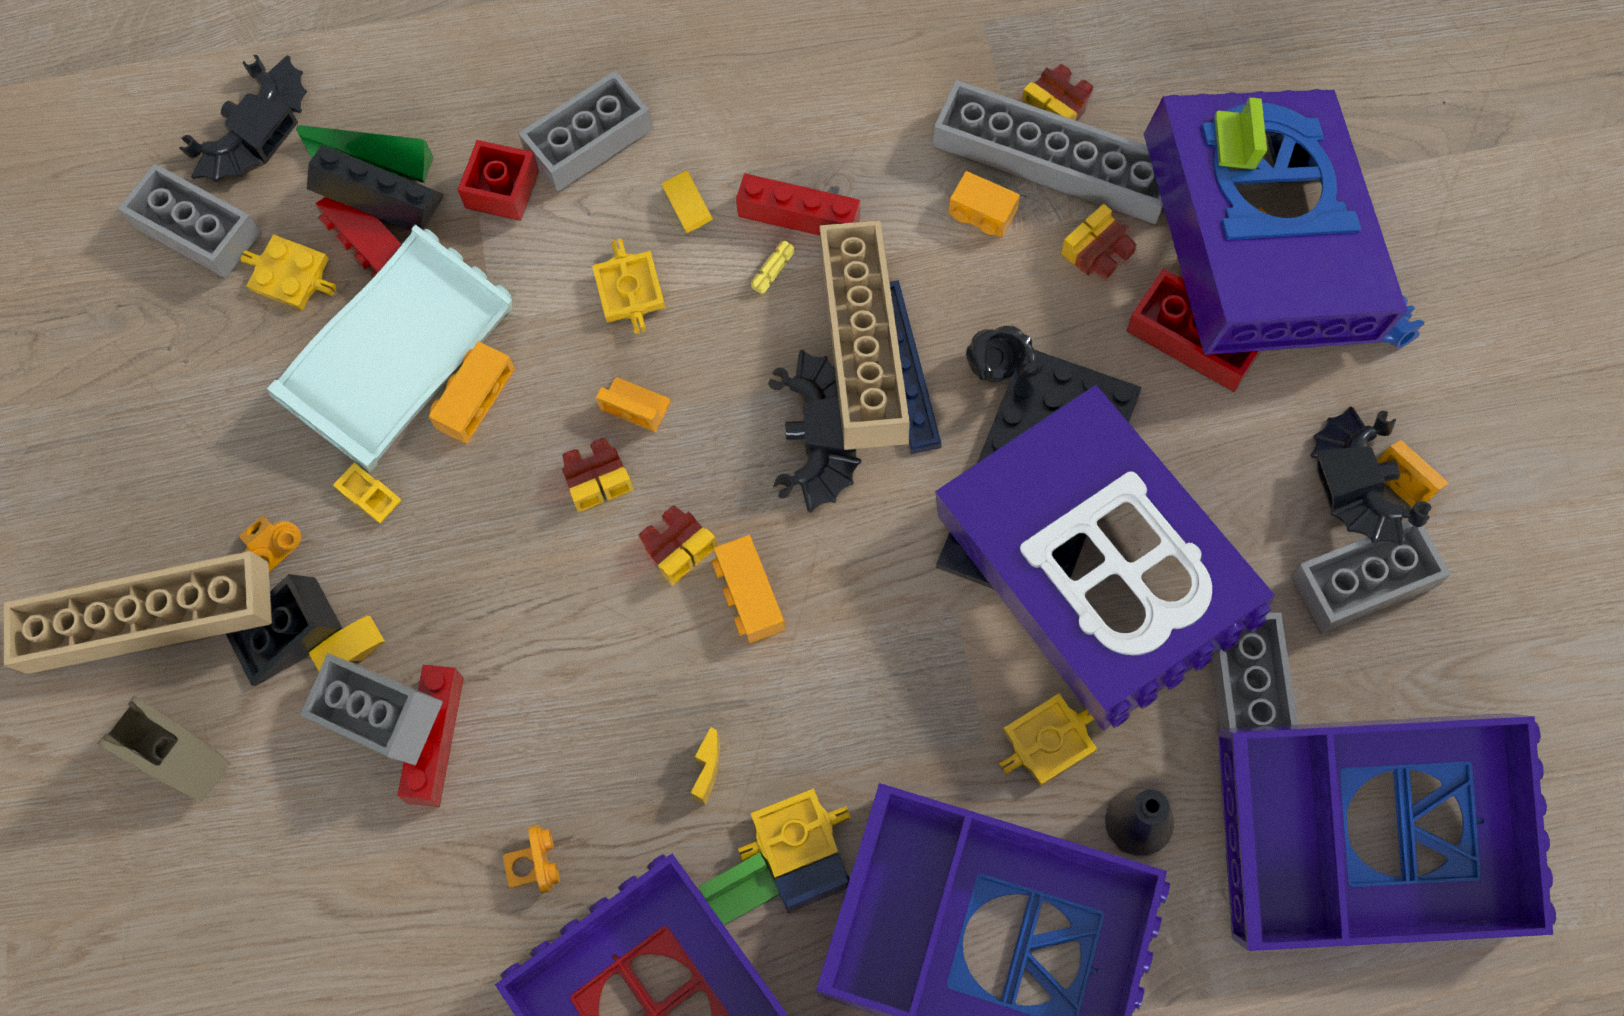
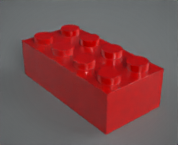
[1126,268,1261,393]

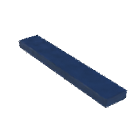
[889,280,942,454]

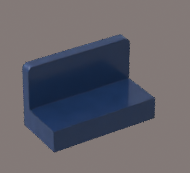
[775,853,850,913]

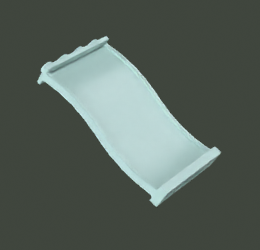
[267,225,512,473]

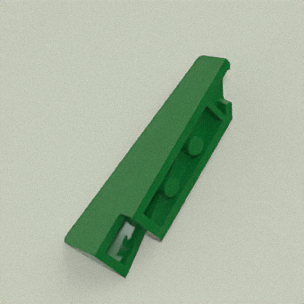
[296,125,433,183]

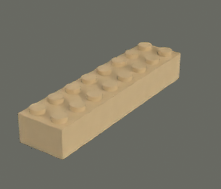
[820,220,910,450]
[4,551,272,674]

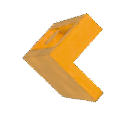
[596,377,671,432]
[1377,440,1448,508]

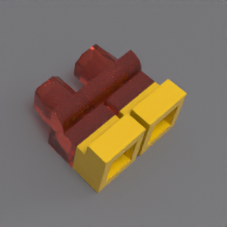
[1022,64,1093,121]
[1061,203,1137,279]
[562,438,634,513]
[639,505,718,586]

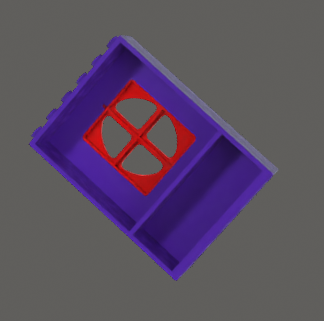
[495,853,788,1016]

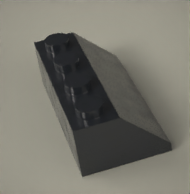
[307,145,444,232]

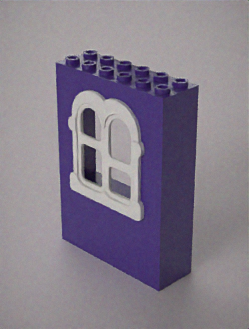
[935,385,1275,730]

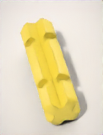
[751,241,794,294]

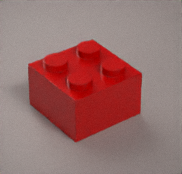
[457,140,539,221]

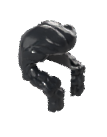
[966,326,1040,383]

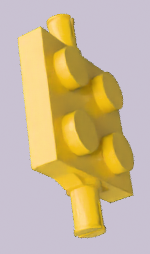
[240,234,336,311]
[592,239,666,334]
[998,693,1097,787]
[738,788,851,879]

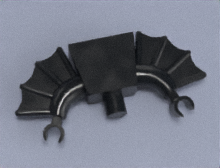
[179,54,307,182]
[768,350,862,513]
[1310,406,1432,546]

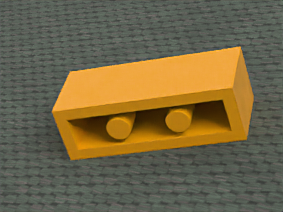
[428,341,515,444]
[711,534,786,644]

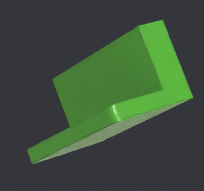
[699,853,780,926]

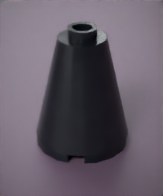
[1105,787,1174,856]

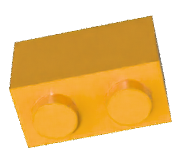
[949,171,1020,238]

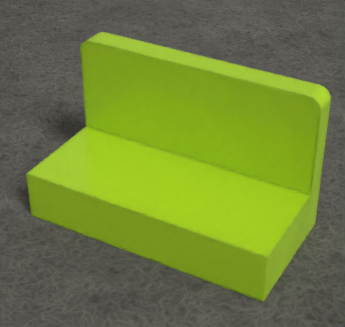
[1214,97,1267,169]

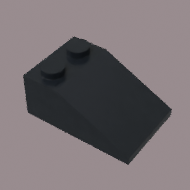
[225,574,343,686]

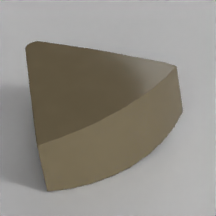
[97,695,229,801]

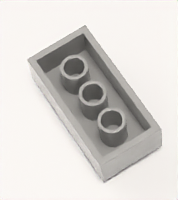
[518,70,653,192]
[118,163,261,279]
[1291,521,1451,634]
[1211,612,1298,729]
[300,653,443,765]

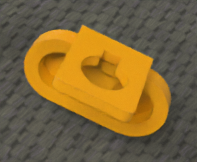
[239,515,301,572]
[503,824,560,894]

